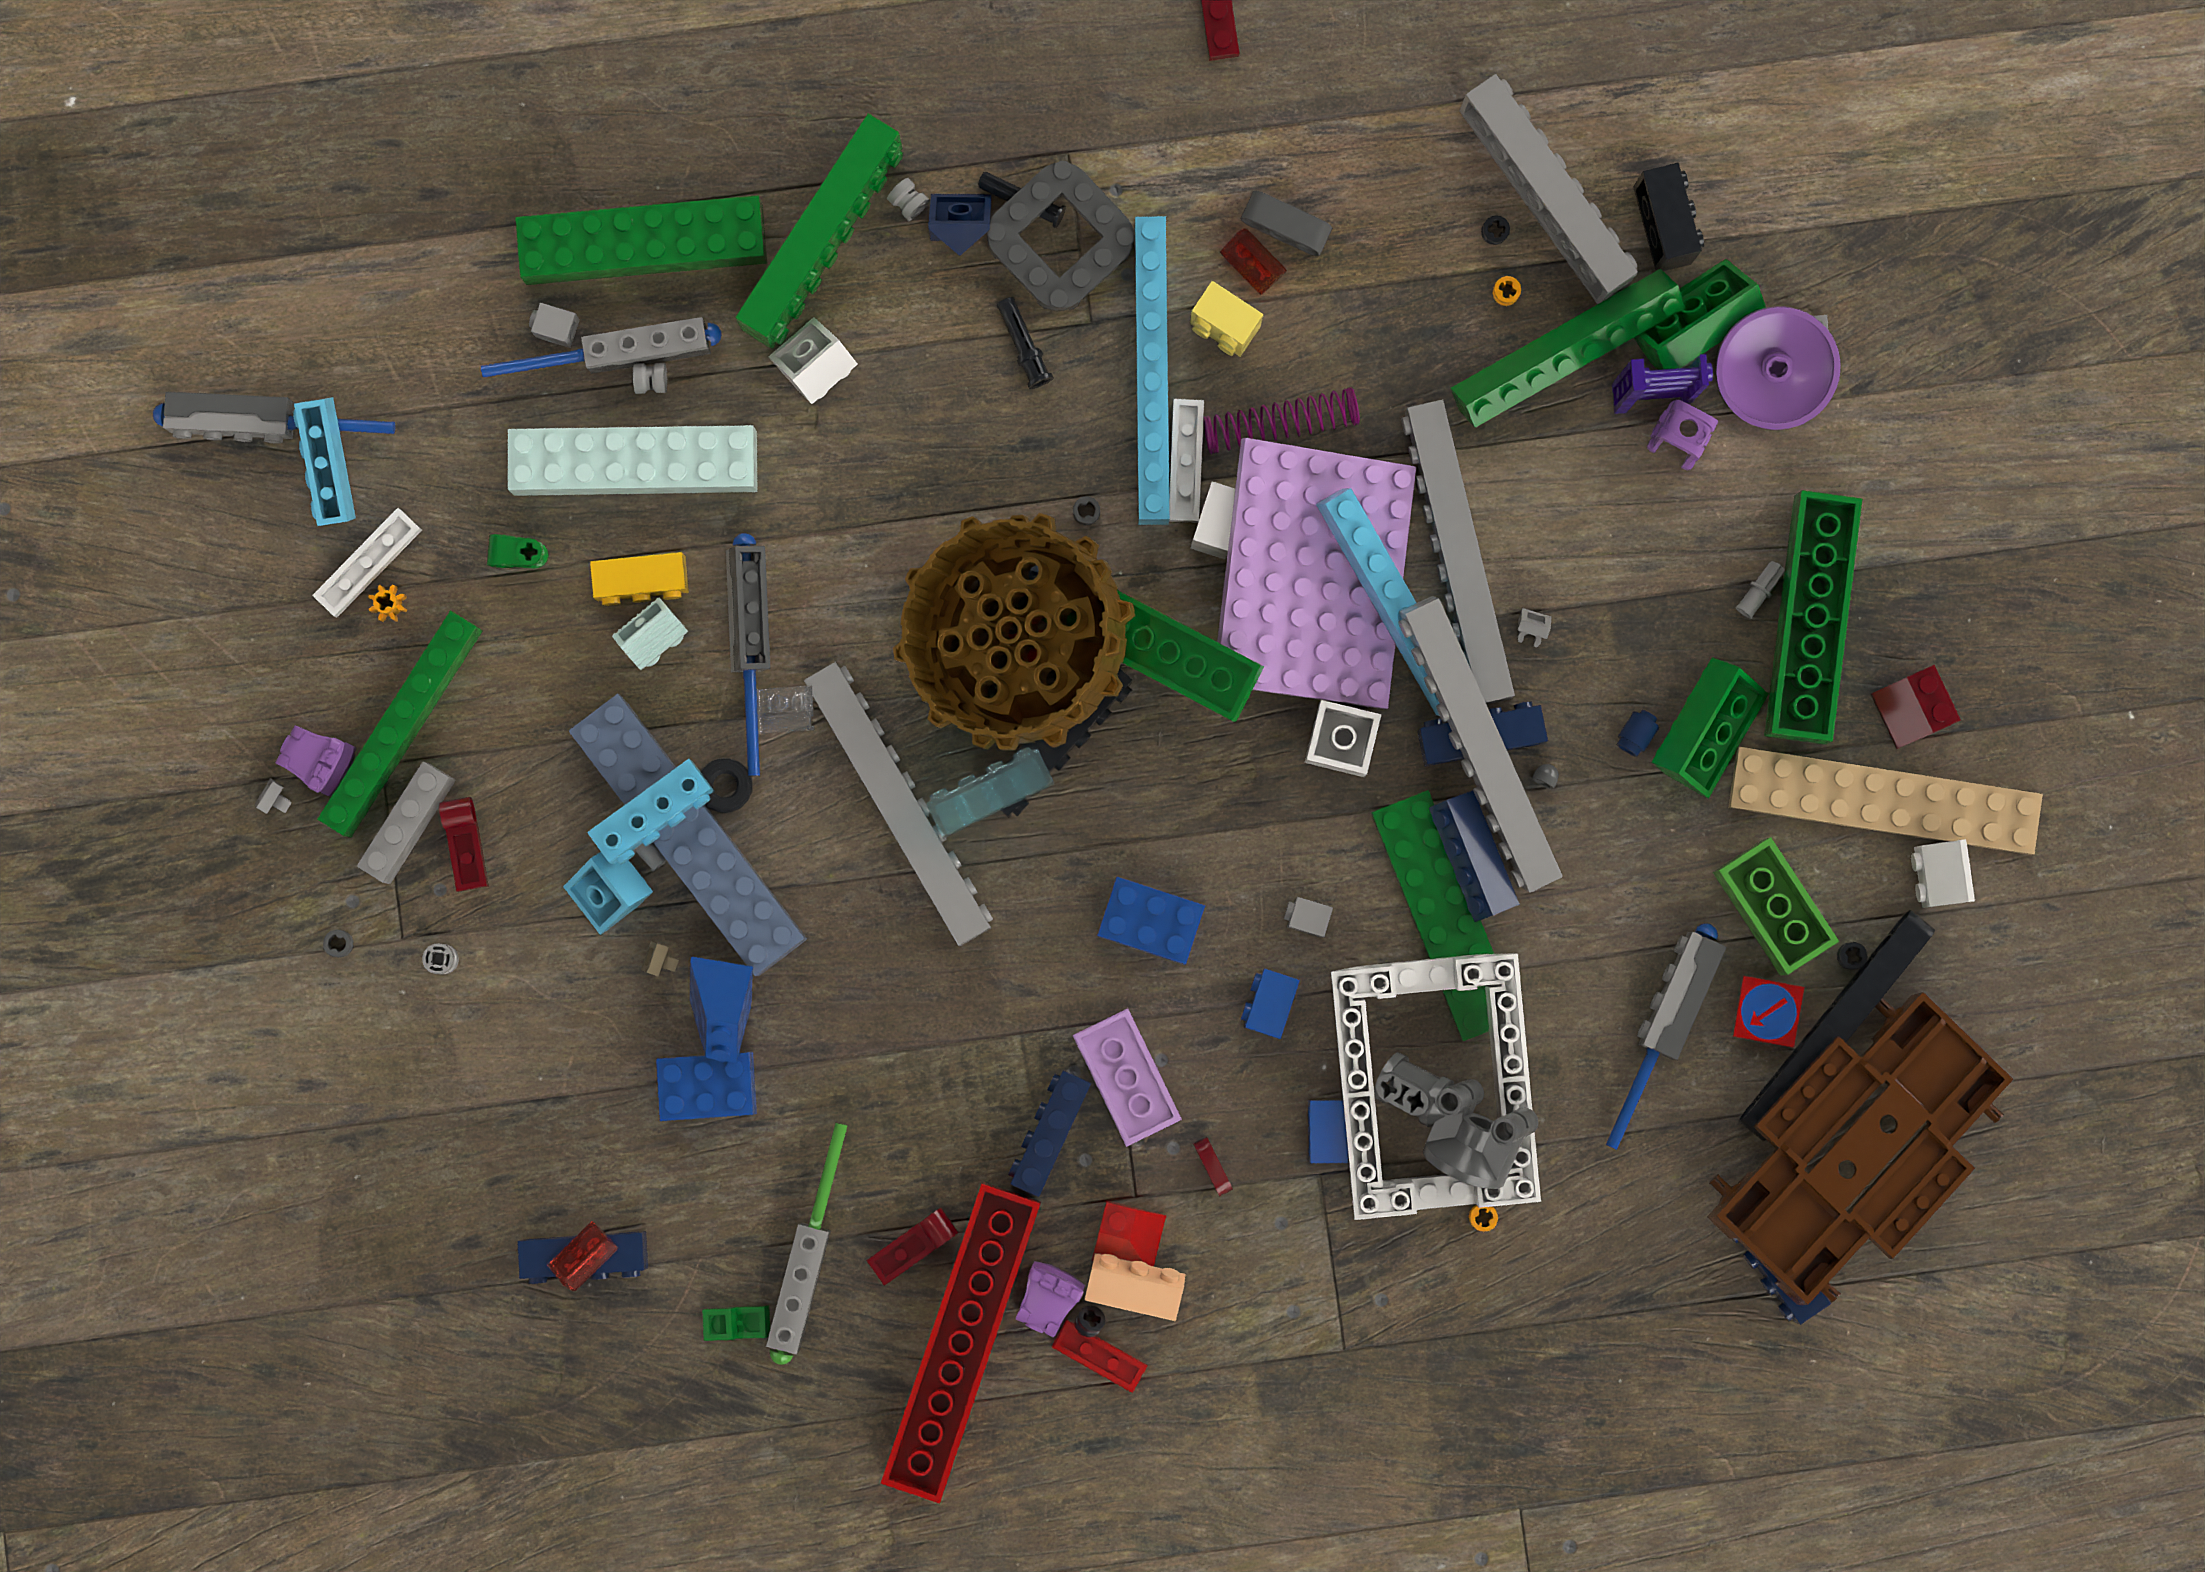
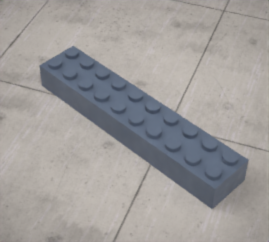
[569,694,807,977]

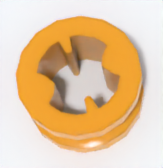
[1492,276,1521,306]
[1469,1205,1498,1232]

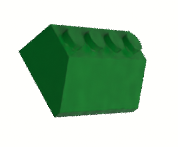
[1634,259,1766,370]
[1651,657,1769,799]

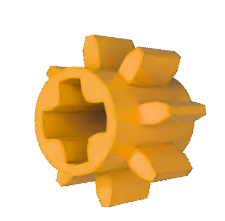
[368,584,407,622]

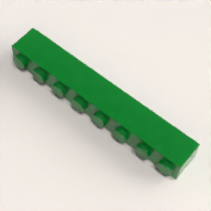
[1451,269,1685,428]
[317,610,483,838]

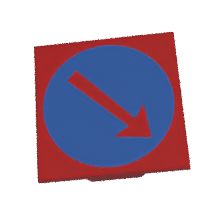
[1733,976,1805,1048]

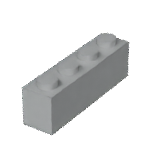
[357,761,456,884]

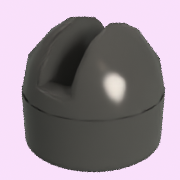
[1532,764,1559,789]

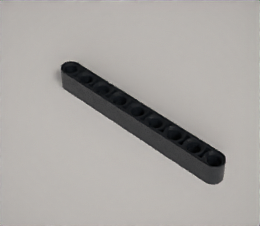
[1739,910,1935,1141]

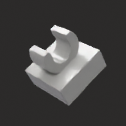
[1518,608,1551,647]
[255,778,292,814]

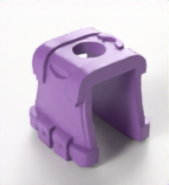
[1647,400,1718,471]
[275,725,356,797]
[1015,1261,1085,1338]

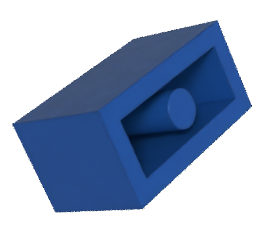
[1241,968,1300,1039]
[1308,1100,1348,1163]

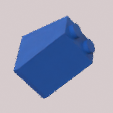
[690,957,753,1063]

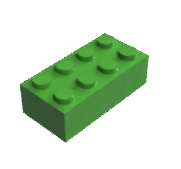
[1712,837,1839,976]

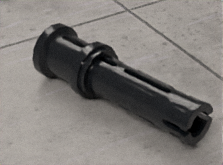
[996,297,1054,389]

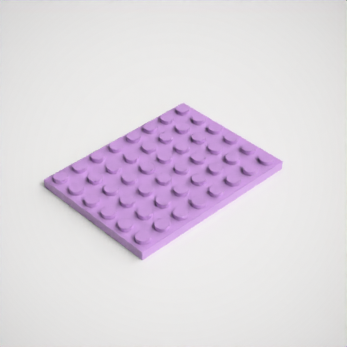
[1217,438,1416,709]

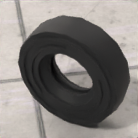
[701,758,752,813]

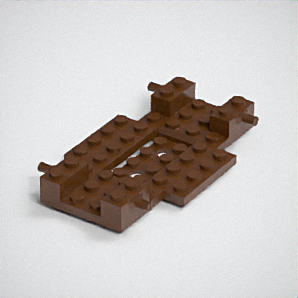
[1707,992,2013,1305]

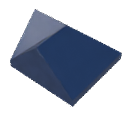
[928,194,992,256]

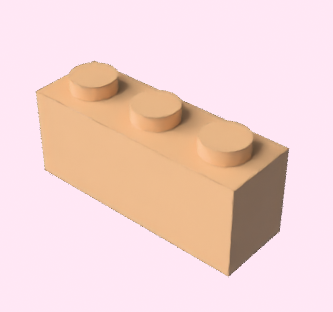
[1085,1253,1186,1321]

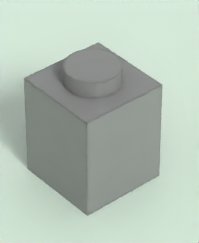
[529,303,580,348]
[1284,897,1333,938]

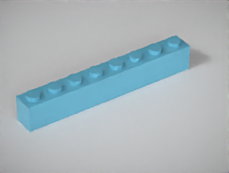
[1316,488,1440,716]

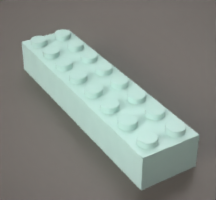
[508,425,757,496]

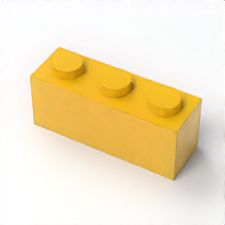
[590,552,689,606]

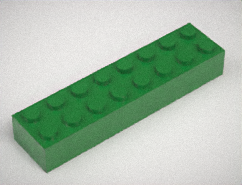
[735,113,904,349]
[515,195,768,285]
[1764,490,1863,744]

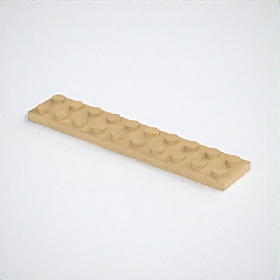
[1728,747,2043,855]

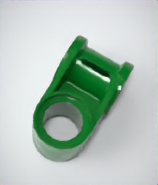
[487,534,549,569]

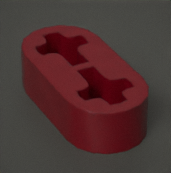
[1193,1137,1233,1197]

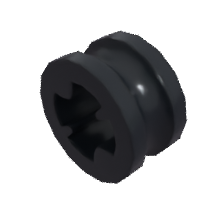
[1481,215,1510,245]
[1837,942,1868,970]
[1075,1305,1106,1337]

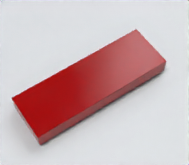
[1051,1319,1148,1393]

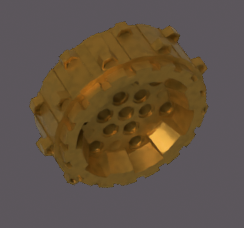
[893,513,1135,750]

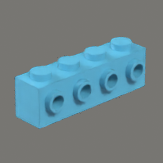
[293,397,356,526]
[587,759,714,865]

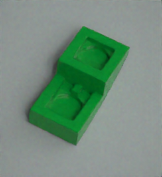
[702,1305,770,1341]

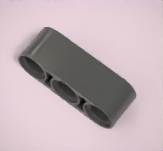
[1240,191,1333,256]

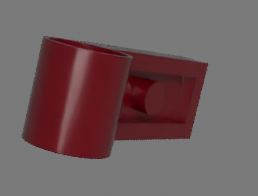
[439,797,489,892]
[866,1207,959,1286]

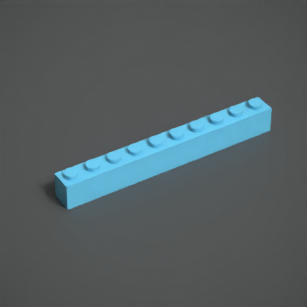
[1135,216,1170,525]

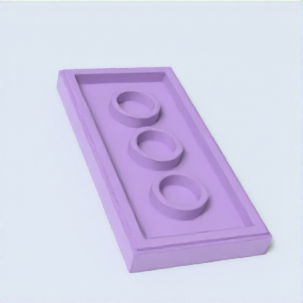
[1073,1008,1182,1147]

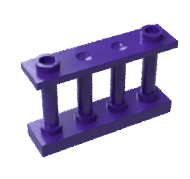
[1612,354,1713,414]

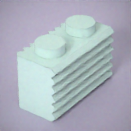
[612,597,688,670]

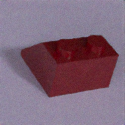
[1871,665,1961,749]

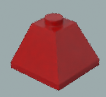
[1091,1200,1166,1267]

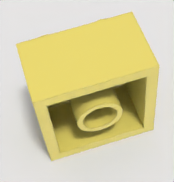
[1190,281,1263,357]

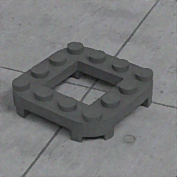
[987,161,1135,311]

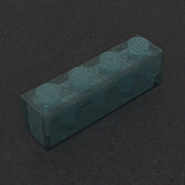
[926,747,1054,839]

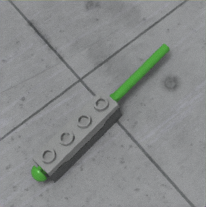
[766,1123,847,1365]

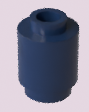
[1616,710,1660,757]

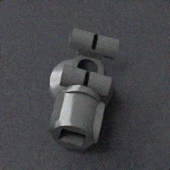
[1374,1052,1539,1189]

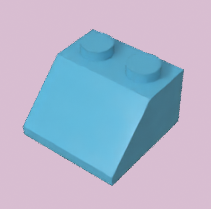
[563,852,653,935]

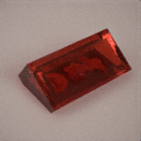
[1220,228,1287,295]
[548,1221,618,1291]

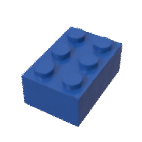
[1098,877,1205,965]
[656,1052,757,1121]

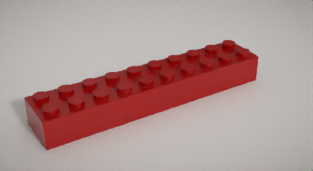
[880,1182,1041,1504]

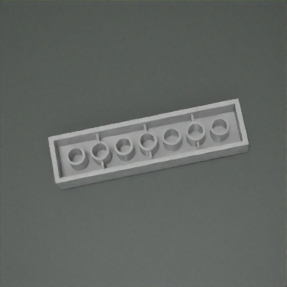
[1459,74,1638,304]

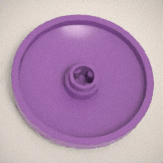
[1715,306,1841,430]

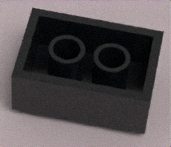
[1633,162,1704,271]

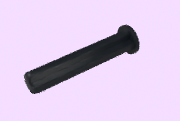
[978,172,1066,228]

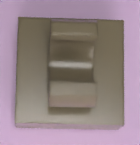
[641,941,679,976]

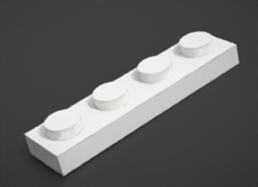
[1169,399,1204,523]
[312,508,422,618]

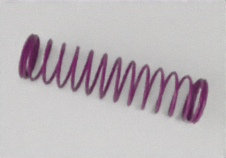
[1203,387,1360,455]

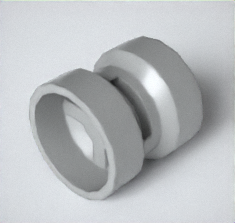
[887,178,930,221]
[633,363,667,394]
[422,943,459,975]

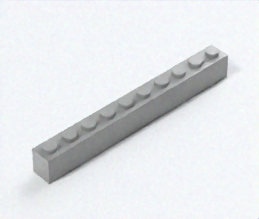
[1401,399,1515,705]
[1398,596,1563,893]
[804,662,993,947]

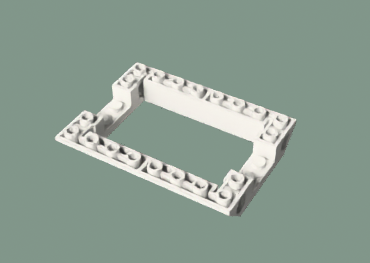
[1331,953,1541,1220]

